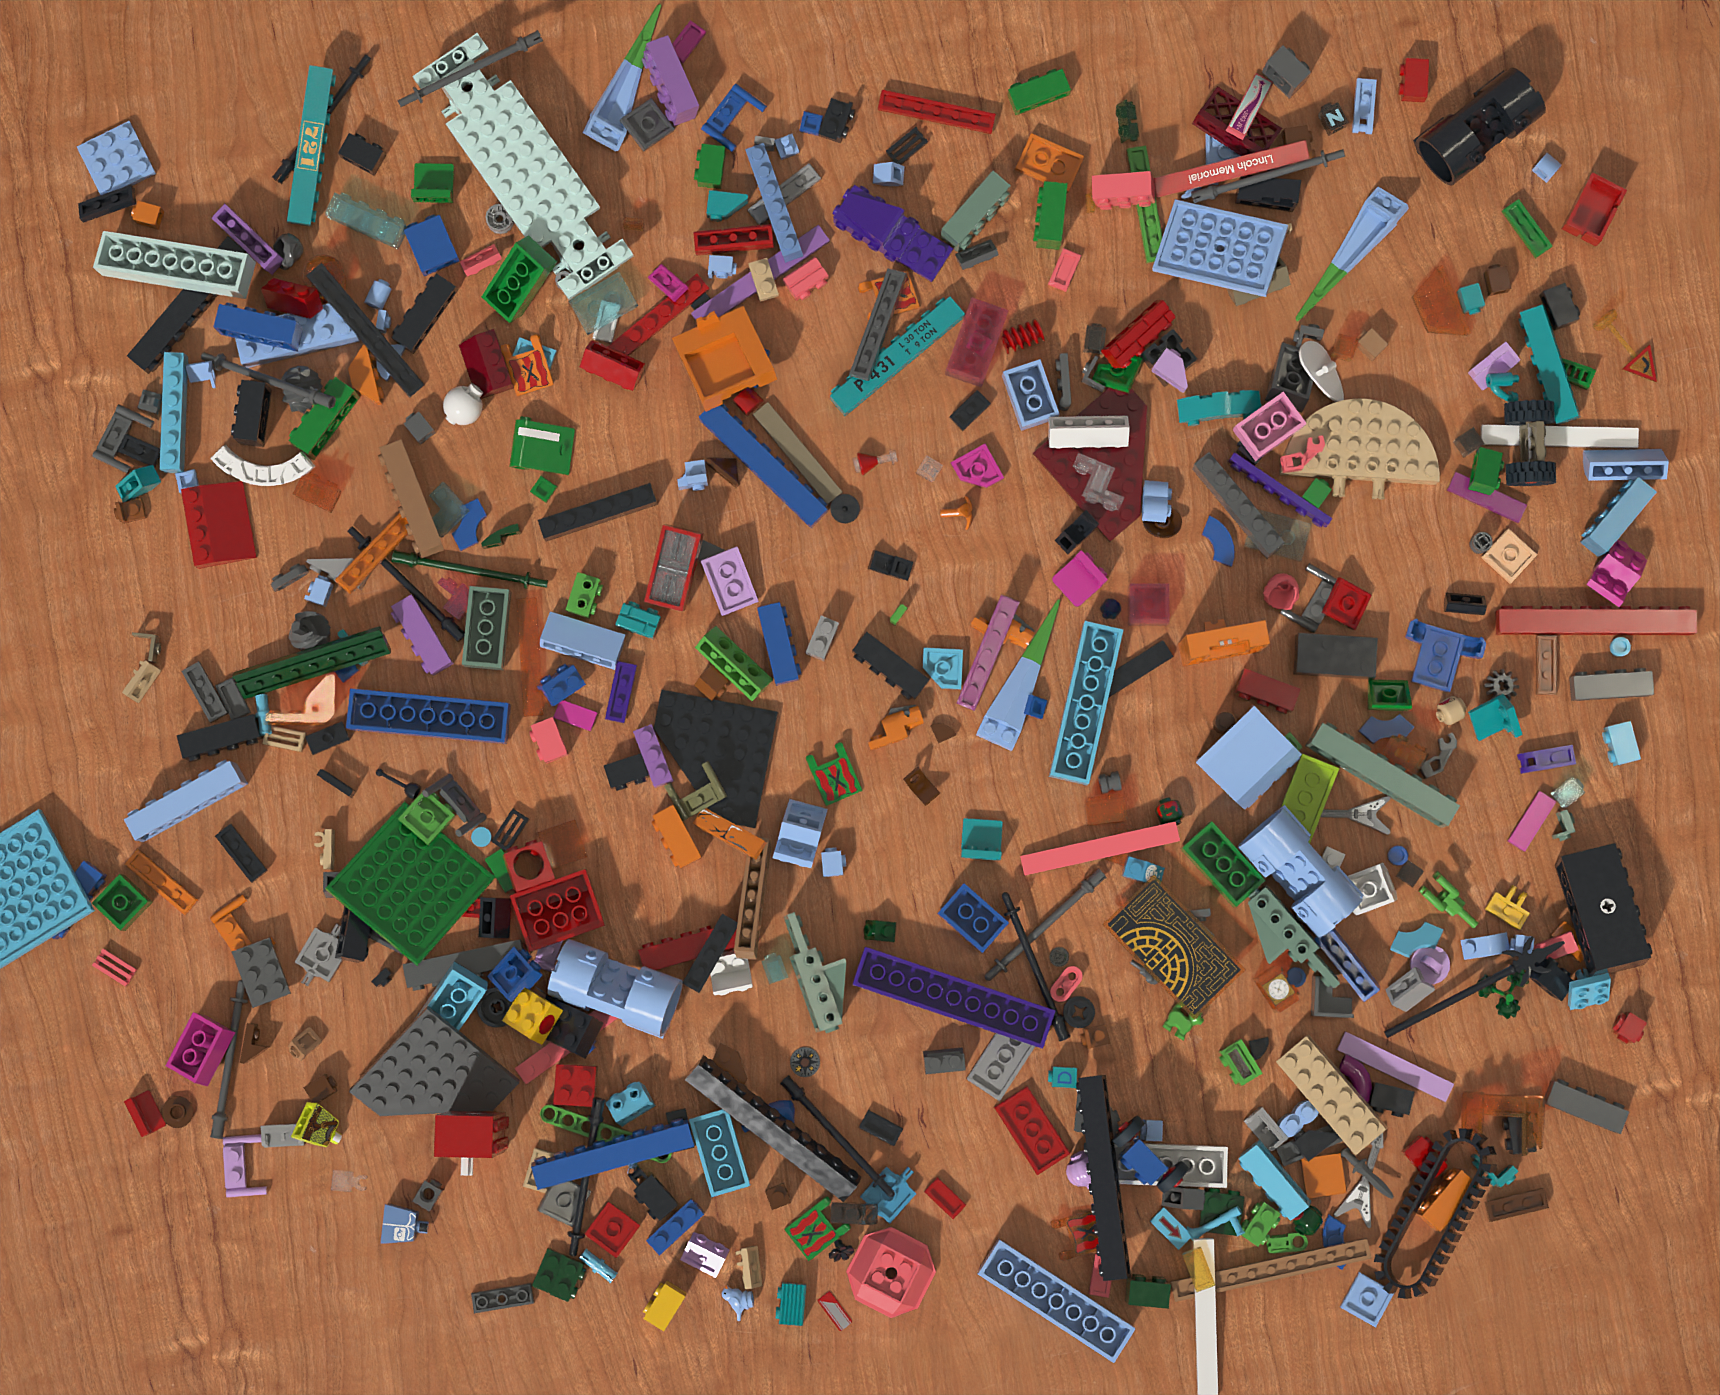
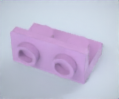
[680,1232,729,1278]

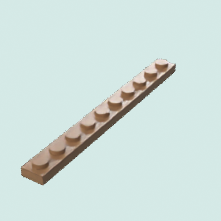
[1170,1238,1372,1302]

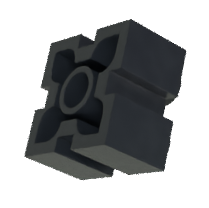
[1140,329,1197,387]

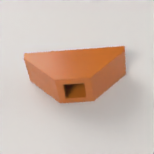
[348,345,384,405]

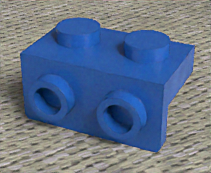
[537,663,586,706]

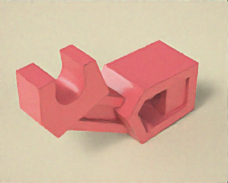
[1280,435,1325,473]

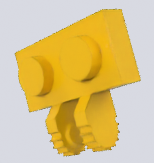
[1485,885,1530,930]

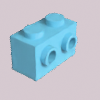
[605,1081,656,1127]

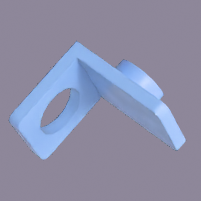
[186,360,216,388]

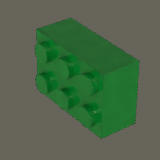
[1033,181,1068,250]

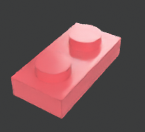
[460,244,502,277]

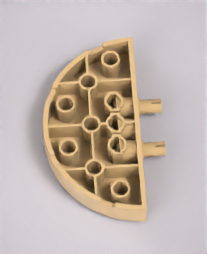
[1279,399,1440,500]

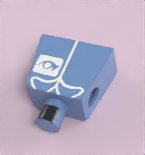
[381,1203,429,1244]

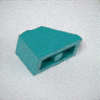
[706,190,749,222]
[115,465,161,502]

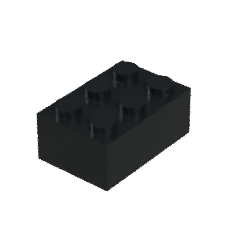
[231,380,272,447]
[545,995,603,1059]

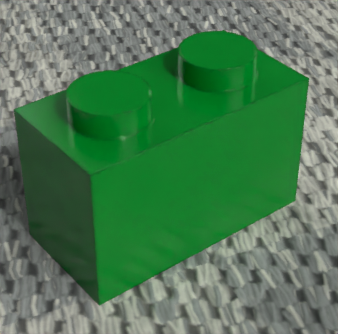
[694,144,726,189]
[1468,447,1504,495]

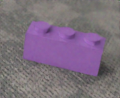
[633,724,674,788]

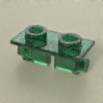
[1116,100,1139,143]

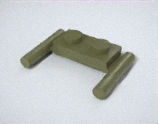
[664,761,727,821]

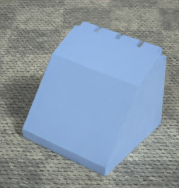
[1196,705,1302,809]

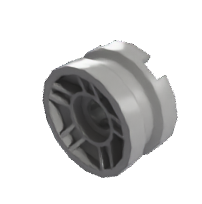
[485,204,514,234]

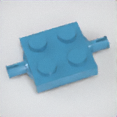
[860,1166,917,1224]

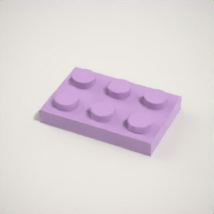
[700,546,759,616]

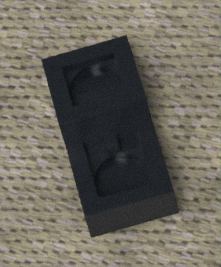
[868,550,913,581]

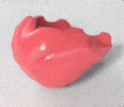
[1263,573,1299,610]

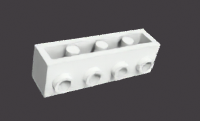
[1048,416,1129,448]

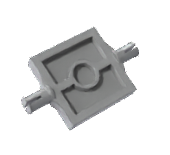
[295,923,343,986]

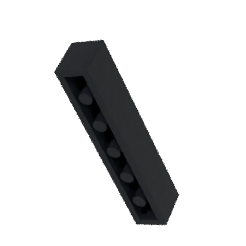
[538,483,658,542]

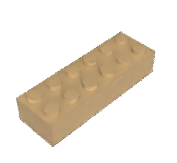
[1276,1035,1388,1155]

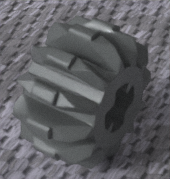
[1484,669,1519,701]

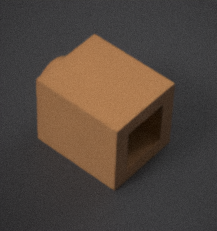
[1355,328,1388,361]

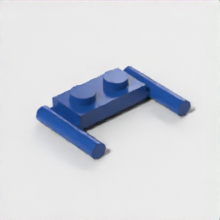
[701,83,767,152]

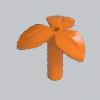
[940,496,973,530]

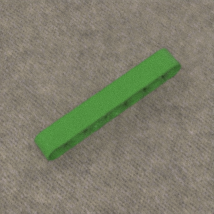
[540,1104,672,1163]

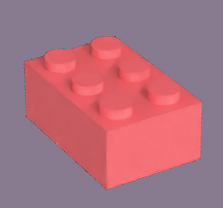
[1092,171,1155,210]

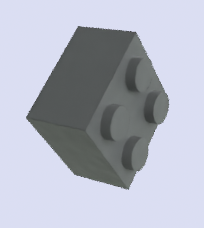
[1262,45,1311,99]

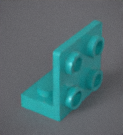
[1468,694,1523,741]
[961,818,1003,861]

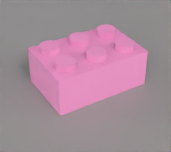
[1233,392,1307,461]

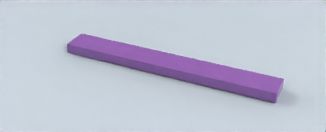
[691,225,830,320]

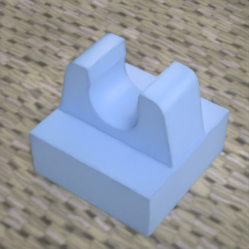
[775,134,799,160]

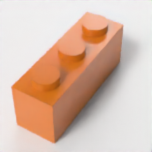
[651,805,702,869]

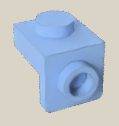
[1510,934,1534,954]

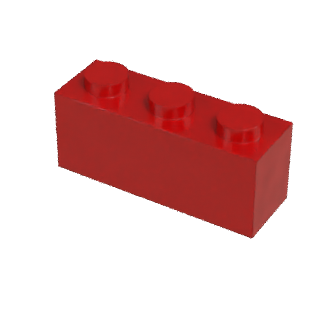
[261,278,323,319]
[579,340,645,391]
[1235,669,1301,714]

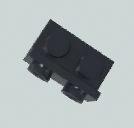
[818,98,856,143]

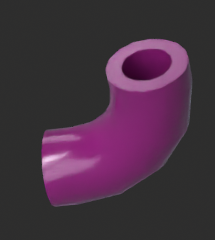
[1339,1054,1372,1104]

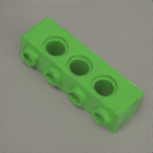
[695,626,773,701]

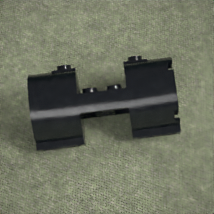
[1413,67,1546,186]

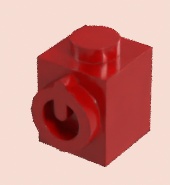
[1612,1012,1647,1044]

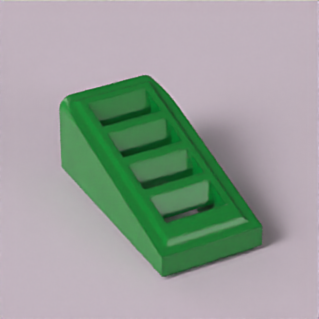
[1562,358,1596,390]

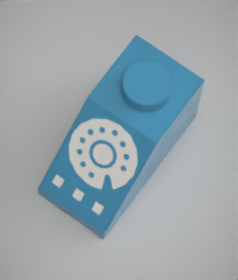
[1121,856,1165,885]

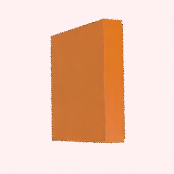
[1300,1153,1347,1199]

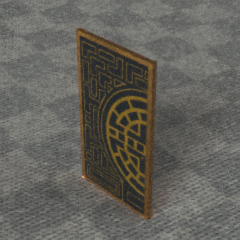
[1102,875,1246,1020]

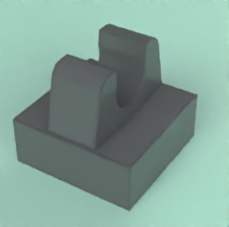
[137,389,162,415]

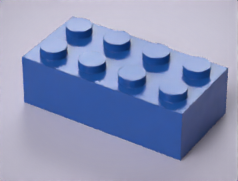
[214,303,303,352]

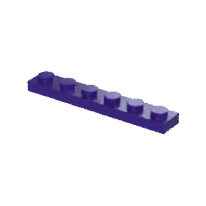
[1228,452,1333,528]

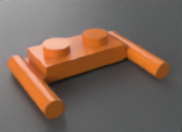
[210,894,276,951]

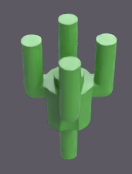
[1418,871,1478,928]

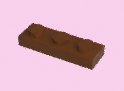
[1484,1188,1549,1222]

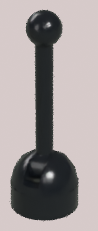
[376,769,421,800]

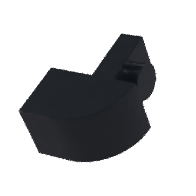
[1054,510,1099,554]

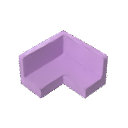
[1468,342,1520,390]

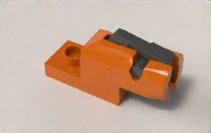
[970,614,1035,649]
[868,705,924,751]

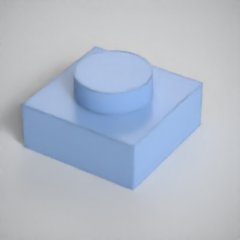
[376,310,391,334]

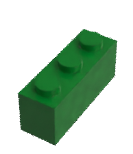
[1007,69,1071,115]

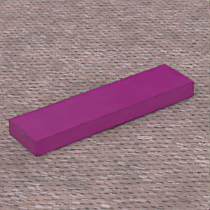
[1447,472,1527,523]

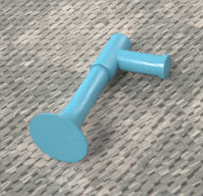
[1187,1206,1245,1241]

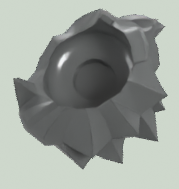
[281,366,323,414]
[289,611,331,651]

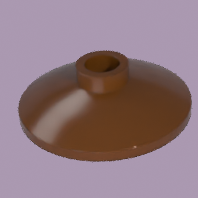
[1143,507,1182,538]

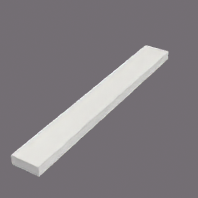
[1480,425,1639,448]
[1193,1238,1218,1395]

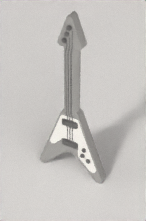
[1321,796,1391,835]
[1334,1133,1383,1228]

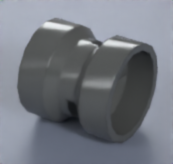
[1469,532,1493,554]
[1098,771,1122,794]

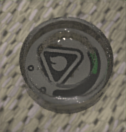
[1049,947,1069,967]

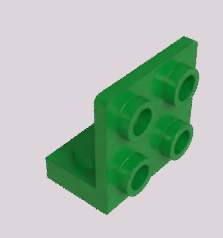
[411,163,454,203]

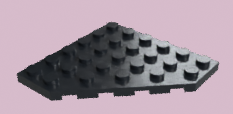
[654,689,778,828]

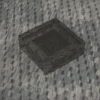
[1396,860,1424,887]

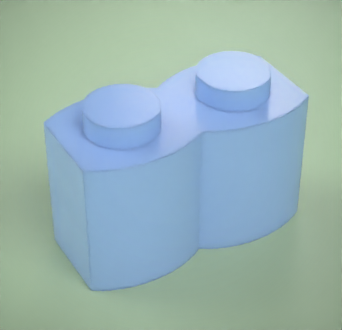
[1142,480,1172,523]
[1277,1100,1319,1137]

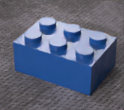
[937,883,1009,953]

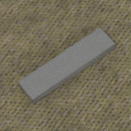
[748,163,821,225]

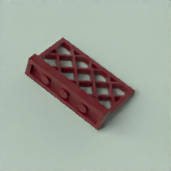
[1192,86,1283,156]

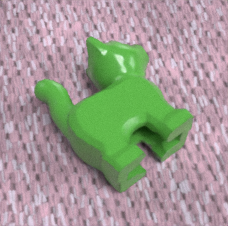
[1162,1000,1204,1041]

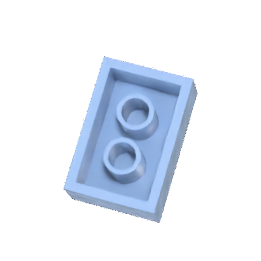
[1002,359,1060,431]

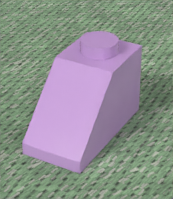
[1151,348,1188,393]

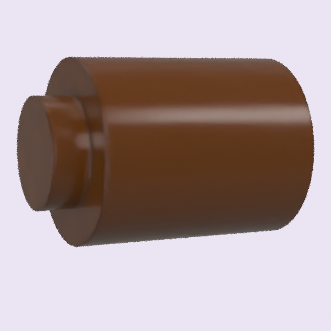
[1213,712,1235,734]

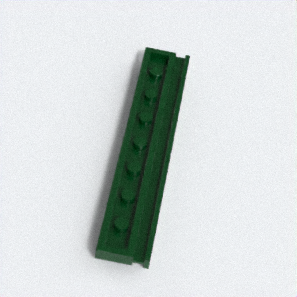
[232,626,391,699]

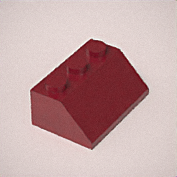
[459,329,514,399]

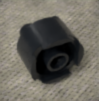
[477,987,515,1027]

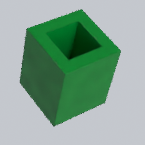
[1301,478,1332,508]

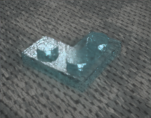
[429,482,470,538]

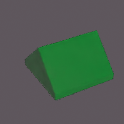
[1367,679,1412,711]

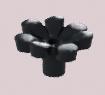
[829,1239,854,1262]

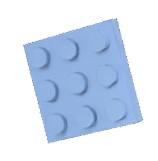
[77,121,156,195]

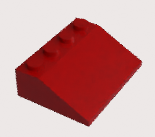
[181,481,257,569]
[510,869,605,952]

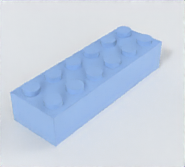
[235,304,360,368]
[124,760,248,842]

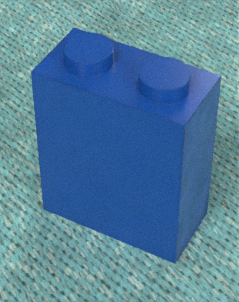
[404,215,460,276]

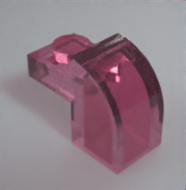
[437,577,469,622]

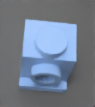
[708,255,737,279]
[304,575,334,607]
[1140,1120,1163,1141]

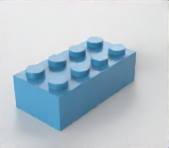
[1580,477,1657,557]

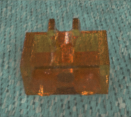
[293,472,341,513]
[1381,733,1429,775]

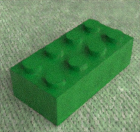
[481,235,557,323]
[288,377,360,460]
[1180,821,1266,908]

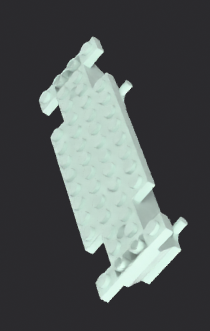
[412,33,634,300]

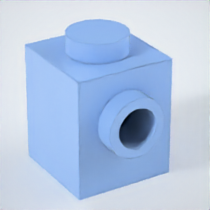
[821,848,846,877]

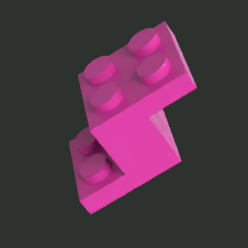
[1586,540,1648,607]

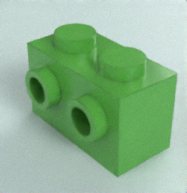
[566,572,603,619]
[1241,1201,1281,1247]

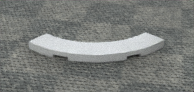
[210,445,316,486]

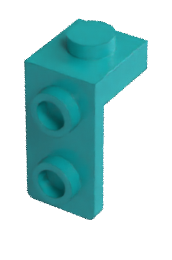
[1470,1154,1519,1187]

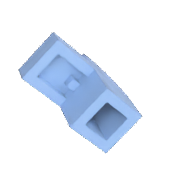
[1460,932,1510,960]

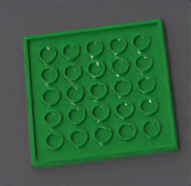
[325,802,496,966]

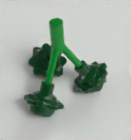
[1477,970,1529,1019]

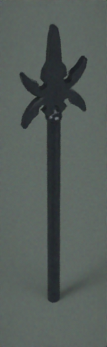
[1384,936,1565,1038]

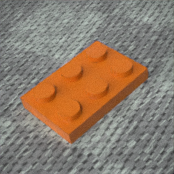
[1015,133,1085,193]

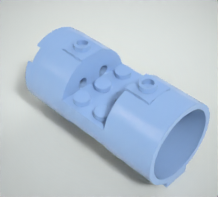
[1238,805,1364,938]
[548,939,683,1039]

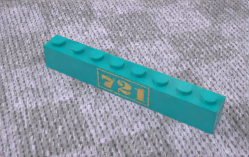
[287,65,336,227]

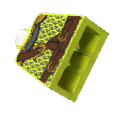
[291,1102,342,1147]

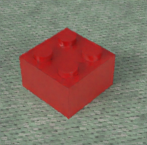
[553,1064,598,1107]

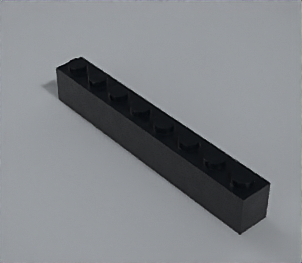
[127,236,249,374]

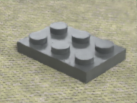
[232,937,291,1008]

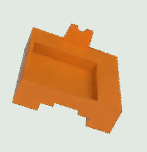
[672,306,777,412]
[1178,619,1270,666]

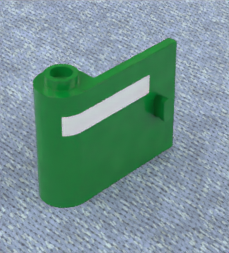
[509,416,575,475]

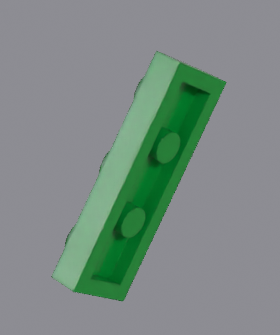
[1501,199,1553,259]

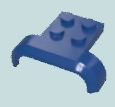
[1405,619,1486,693]

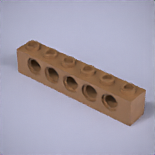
[734,838,771,960]

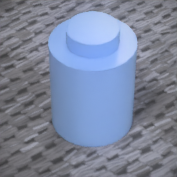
[364,279,392,310]

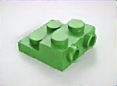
[398,793,455,846]

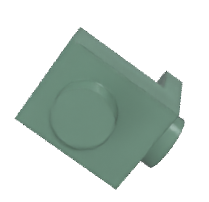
[1552,810,1576,841]

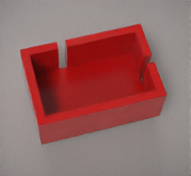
[1561,172,1627,246]

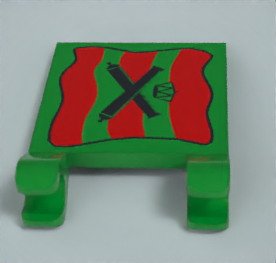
[806,742,862,806]
[784,1196,851,1261]

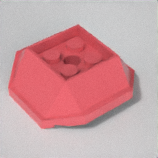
[846,1227,936,1318]

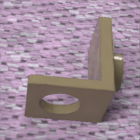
[132,632,161,663]

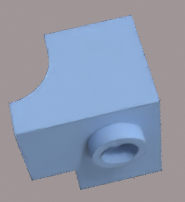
[677,460,708,491]

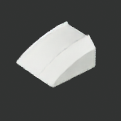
[1348,863,1398,915]

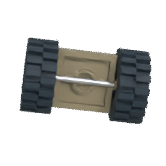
[1504,400,1556,486]

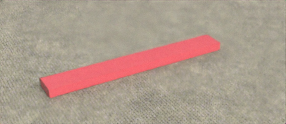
[1020,821,1180,875]

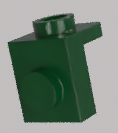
[863,920,896,942]

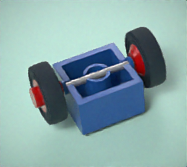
[1112,1115,1189,1193]

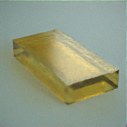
[1182,1246,1215,1292]

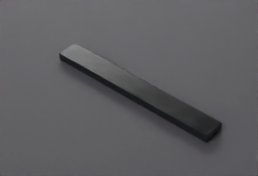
[306,263,424,398]

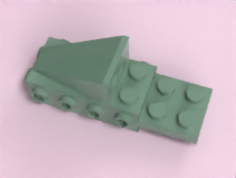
[1248,885,1340,989]
[783,912,846,1033]

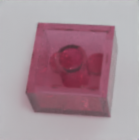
[1128,584,1169,626]

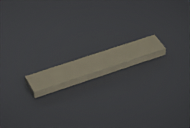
[753,402,843,505]

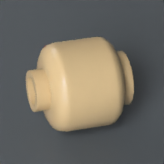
[1436,696,1467,725]

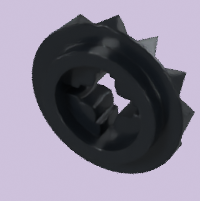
[1063,996,1095,1028]

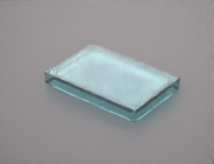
[569,272,638,335]
[1244,509,1311,562]

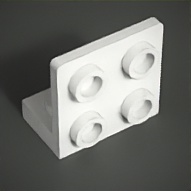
[710,950,753,995]

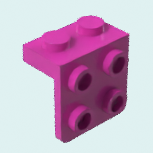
[1052,550,1108,607]

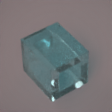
[1551,777,1585,808]
[761,953,789,984]

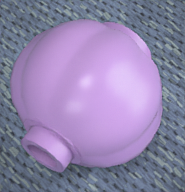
[1066,1151,1091,1189]

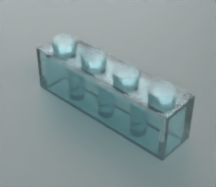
[325,192,407,250]

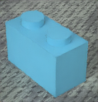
[1602,721,1641,766]

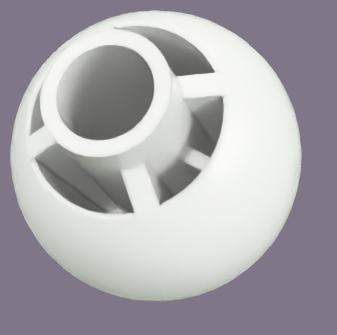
[443,383,483,425]

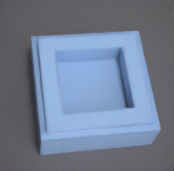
[175,469,199,493]

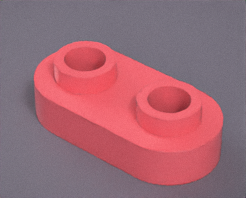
[1050,966,1082,1002]

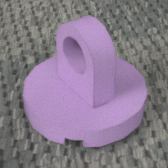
[1410,946,1450,984]

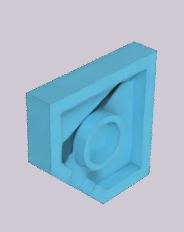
[923,648,963,690]

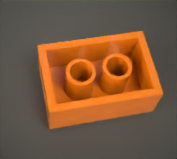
[1416,1168,1480,1232]

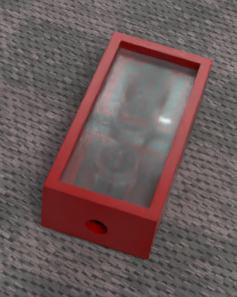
[644,524,704,611]

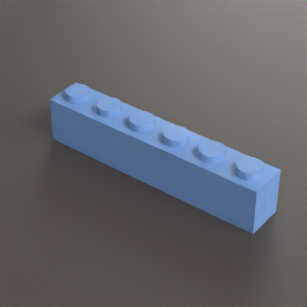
[745,143,803,263]

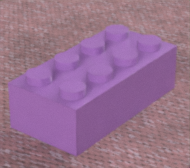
[642,35,699,126]

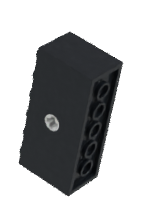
[1555,843,1652,977]

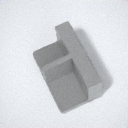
[1385,967,1435,1012]

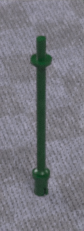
[392,550,548,589]

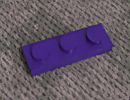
[605,661,637,724]

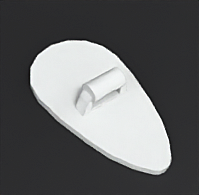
[1299,341,1344,402]

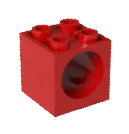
[503,839,555,893]

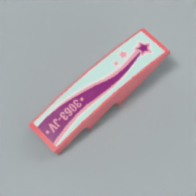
[1226,73,1273,140]

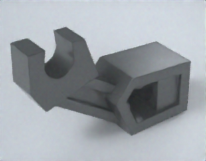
[1417,732,1457,779]

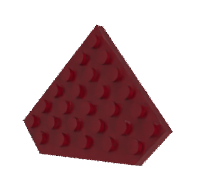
[1033,388,1147,542]

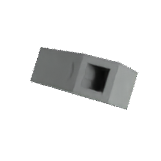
[306,558,370,591]

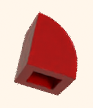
[733,387,764,417]

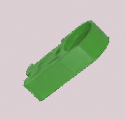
[1266,1232,1308,1253]

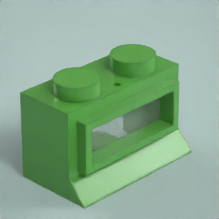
[1219,1039,1263,1086]

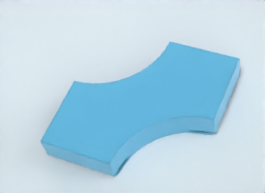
[1390,922,1443,958]

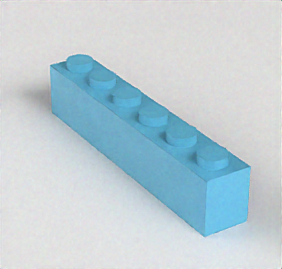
[160,352,188,473]

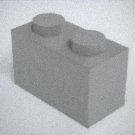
[806,616,839,661]

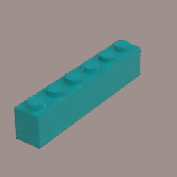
[1518,305,1581,425]

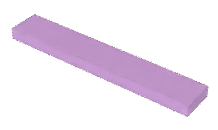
[1336,1032,1454,1102]

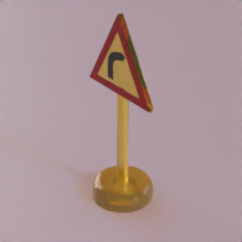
[1592,309,1657,382]

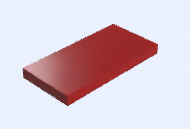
[994,1086,1071,1175]

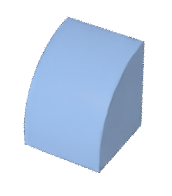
[1532,153,1562,183]
[873,162,905,186]

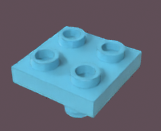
[1568,968,1611,1010]

